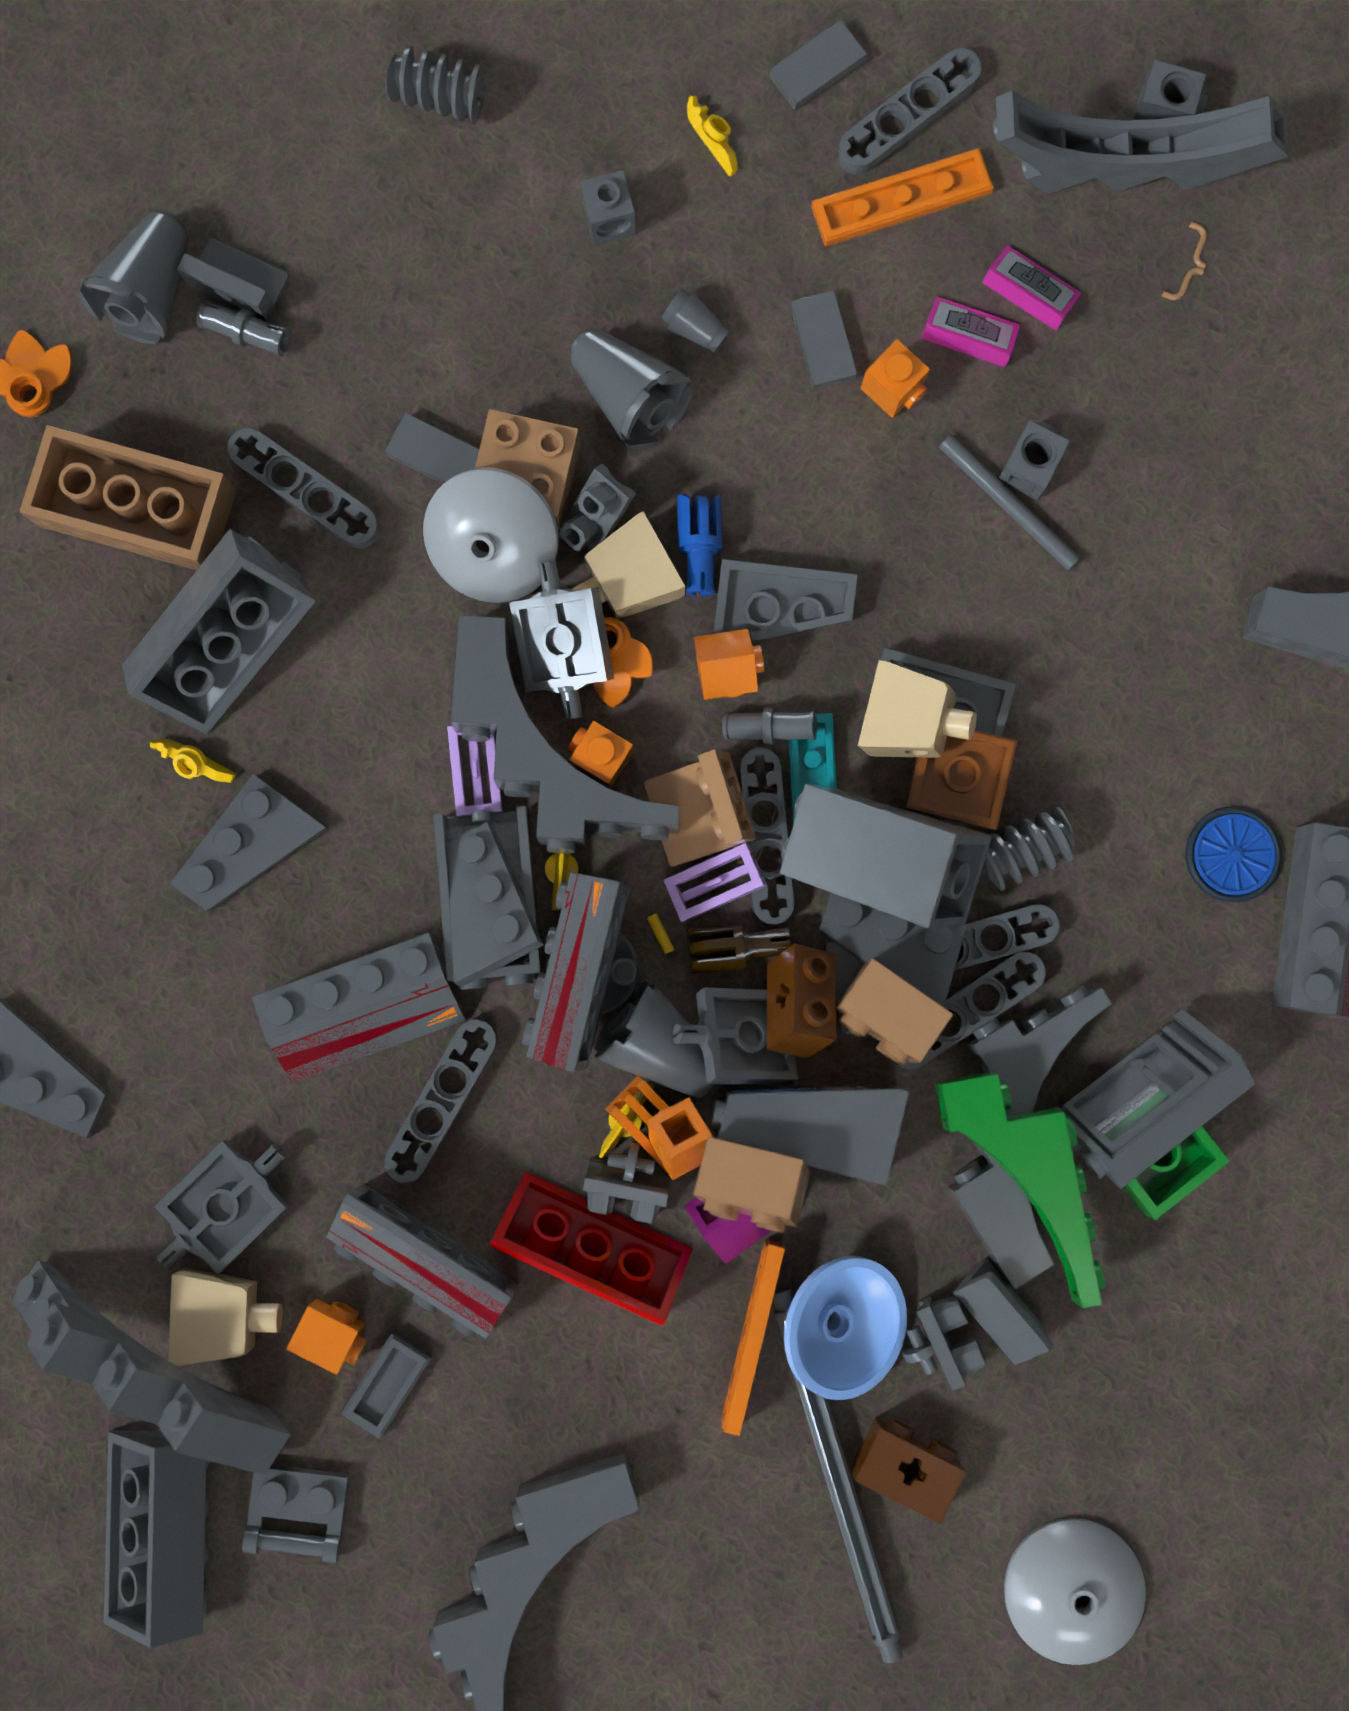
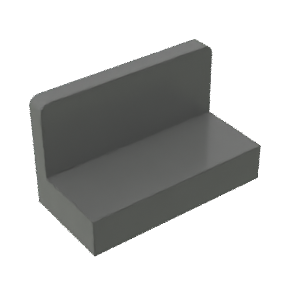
[177,238,289,322]
[953,1259,1053,1365]

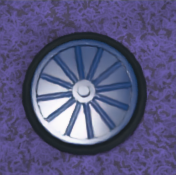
[1186,807,1282,903]

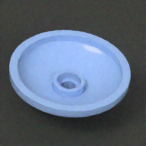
[784,1256,907,1400]

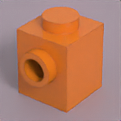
[860,339,930,418]
[694,629,764,700]
[567,721,634,790]
[647,1098,713,1180]
[286,1298,367,1375]

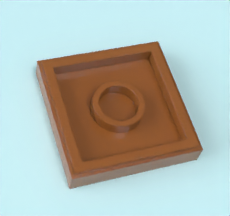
[904,730,1018,831]

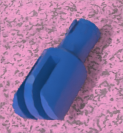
[677,494,722,597]

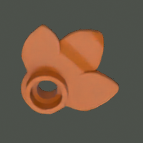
[0,330,72,417]
[588,617,653,708]

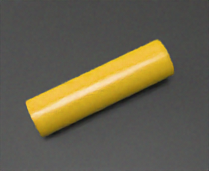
[647,913,675,955]

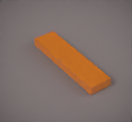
[811,148,994,247]
[721,1239,785,1436]

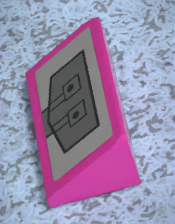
[982,245,1081,331]
[921,296,1020,368]

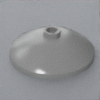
[423,467,559,603]
[1004,1518,1146,1665]

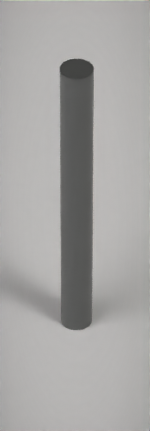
[939,434,1081,571]

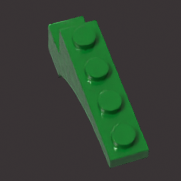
[934,1072,1105,1308]

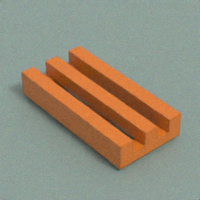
[605,1076,669,1173]

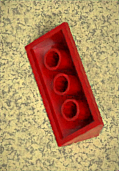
[489,1171,693,1326]

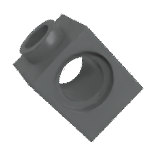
[1132,59,1208,120]
[579,170,636,246]
[998,420,1070,500]

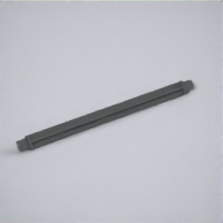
[773,1287,903,1664]

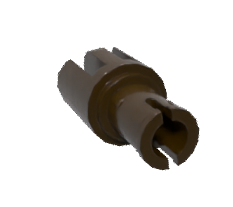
[686,923,791,974]

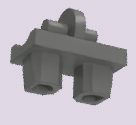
[559,464,636,551]
[583,1142,671,1224]
[902,1295,986,1391]

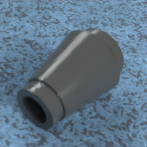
[661,289,729,353]

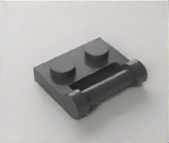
[242,1465,350,1564]

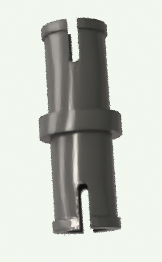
[196,299,291,356]
[722,708,818,744]

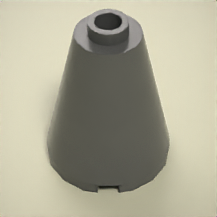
[78,212,189,344]
[571,329,693,451]
[594,979,722,1099]

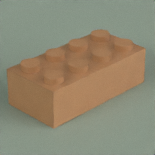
[19,425,237,570]

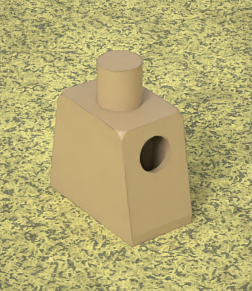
[571,511,685,619]
[858,660,977,758]
[168,1268,283,1366]

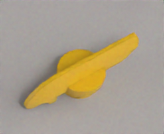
[687,96,738,176]
[150,738,236,783]
[545,853,578,911]
[599,1081,654,1159]

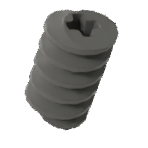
[386,44,485,125]
[981,806,1075,891]

